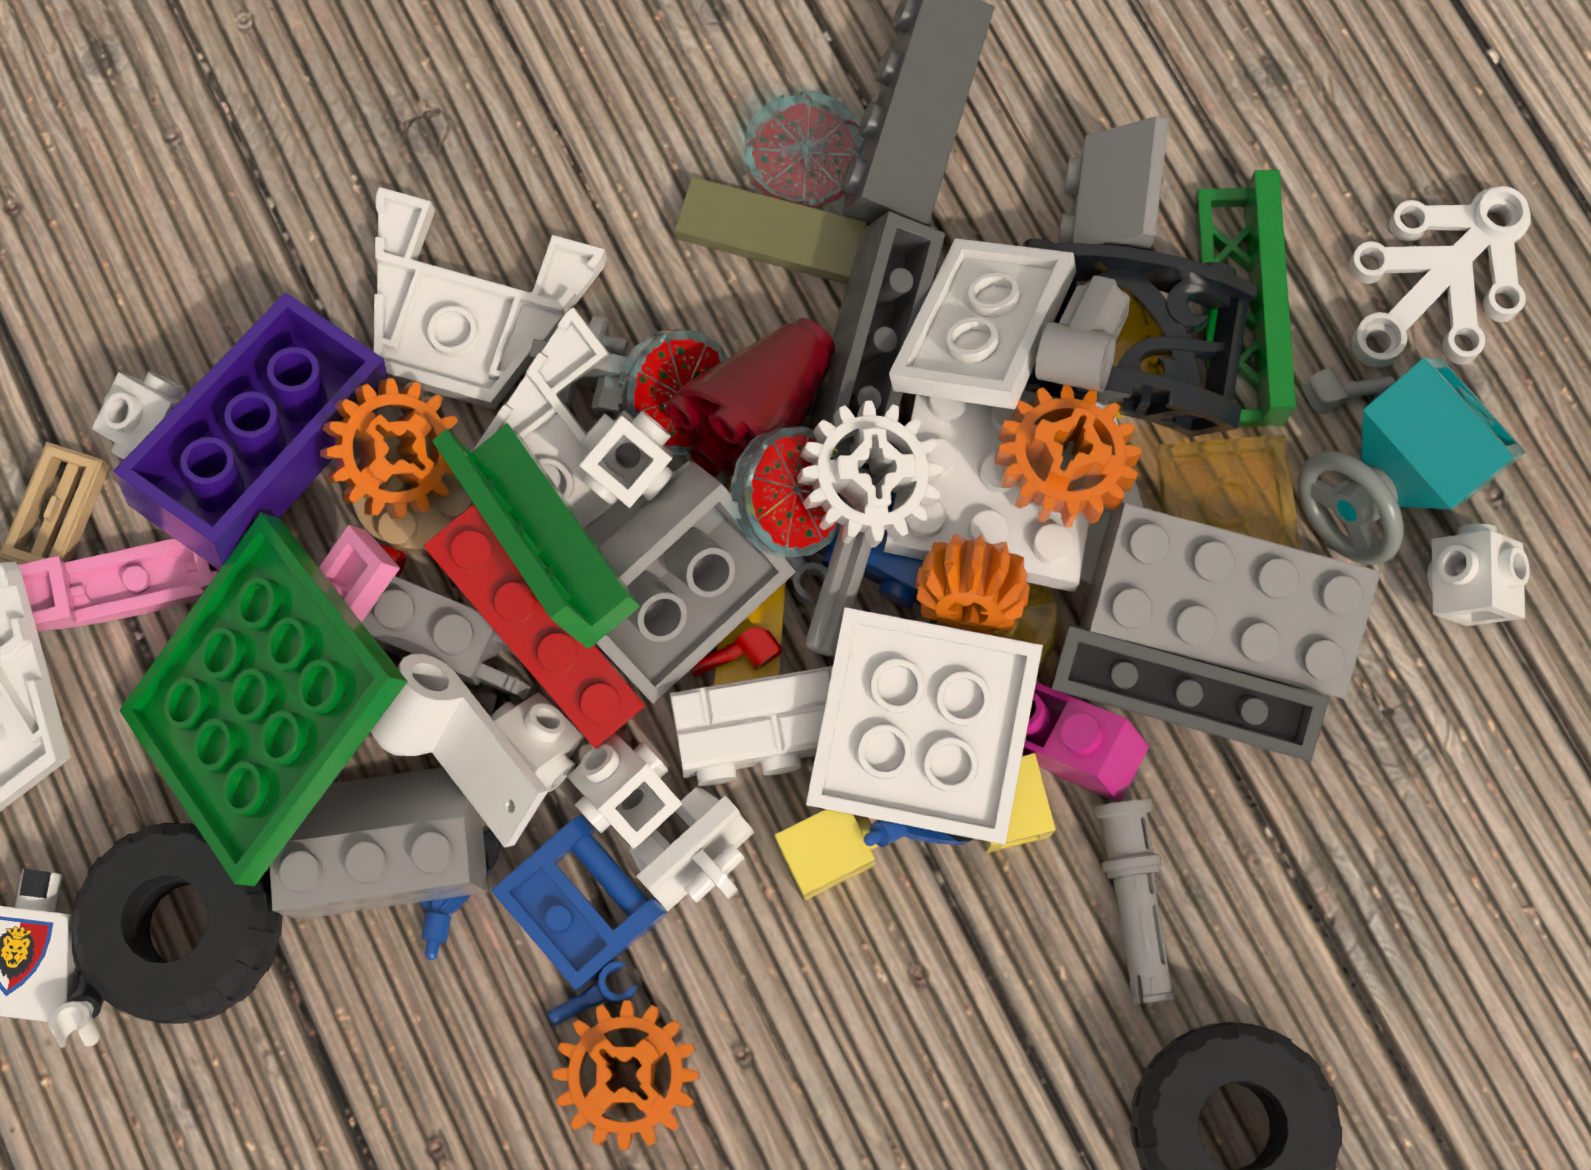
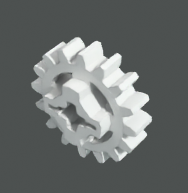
[797,400,944,547]

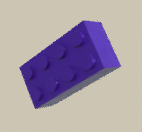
[112,292,388,570]

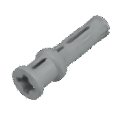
[1093,799,1175,1005]

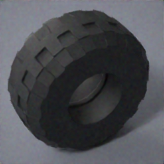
[71,822,283,1024]
[1130,1022,1342,1170]

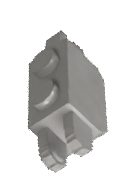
[362,576,531,700]

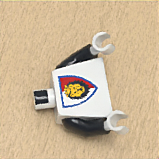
[0,869,104,1048]

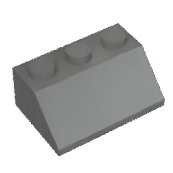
[596,462,796,704]
[270,767,489,919]

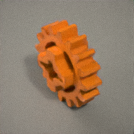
[320,378,464,519]
[994,385,1141,528]
[552,1000,700,1150]

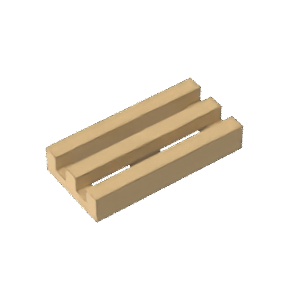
[0,442,110,565]

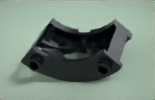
[1023,239,1258,437]

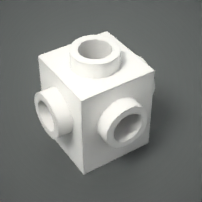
[92,371,184,459]
[579,410,674,508]
[1427,524,1530,626]
[491,692,584,792]
[567,732,682,849]

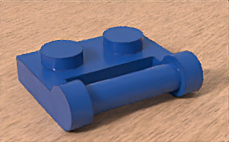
[491,814,668,992]

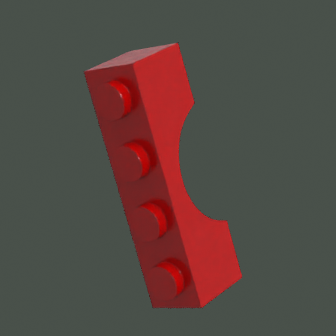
[423,504,645,748]

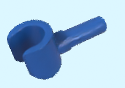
[548,961,637,1026]

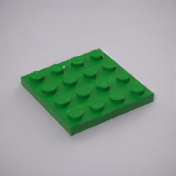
[119,513,408,886]

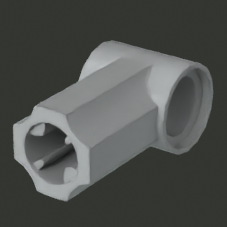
[1035,276,1130,392]

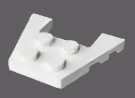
[374,187,607,410]
[473,308,692,547]
[0,562,71,812]

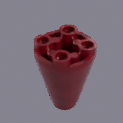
[665,318,835,488]

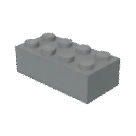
[1080,503,1381,699]

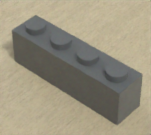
[841,0,995,226]
[800,211,945,471]
[1051,623,1330,762]

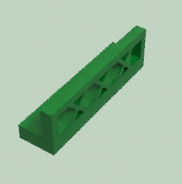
[1195,170,1296,427]
[432,423,641,649]

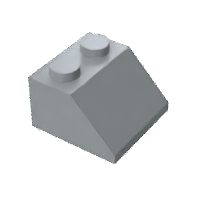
[1058,116,1169,250]

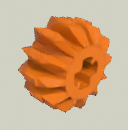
[915,534,1030,635]

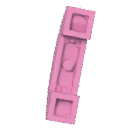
[18,538,219,632]

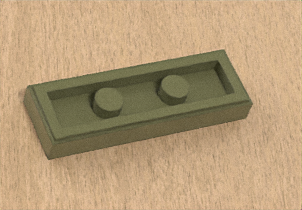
[674,176,867,284]

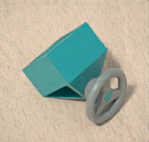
[1298,357,1526,565]

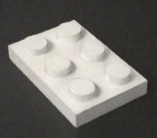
[889,238,1076,410]

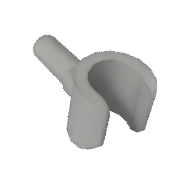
[1301,367,1395,414]
[762,530,827,606]

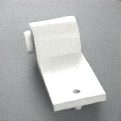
[371,654,548,848]

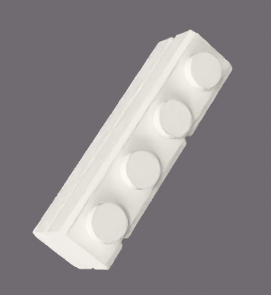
[670,666,833,786]

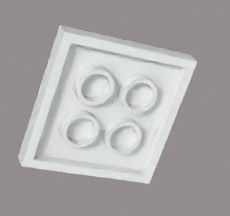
[884,390,1105,592]
[806,607,1043,845]

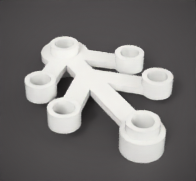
[1349,186,1531,368]

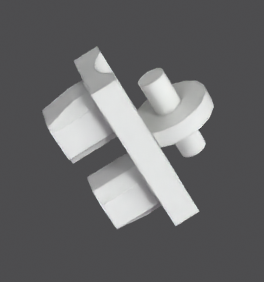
[629,787,755,911]

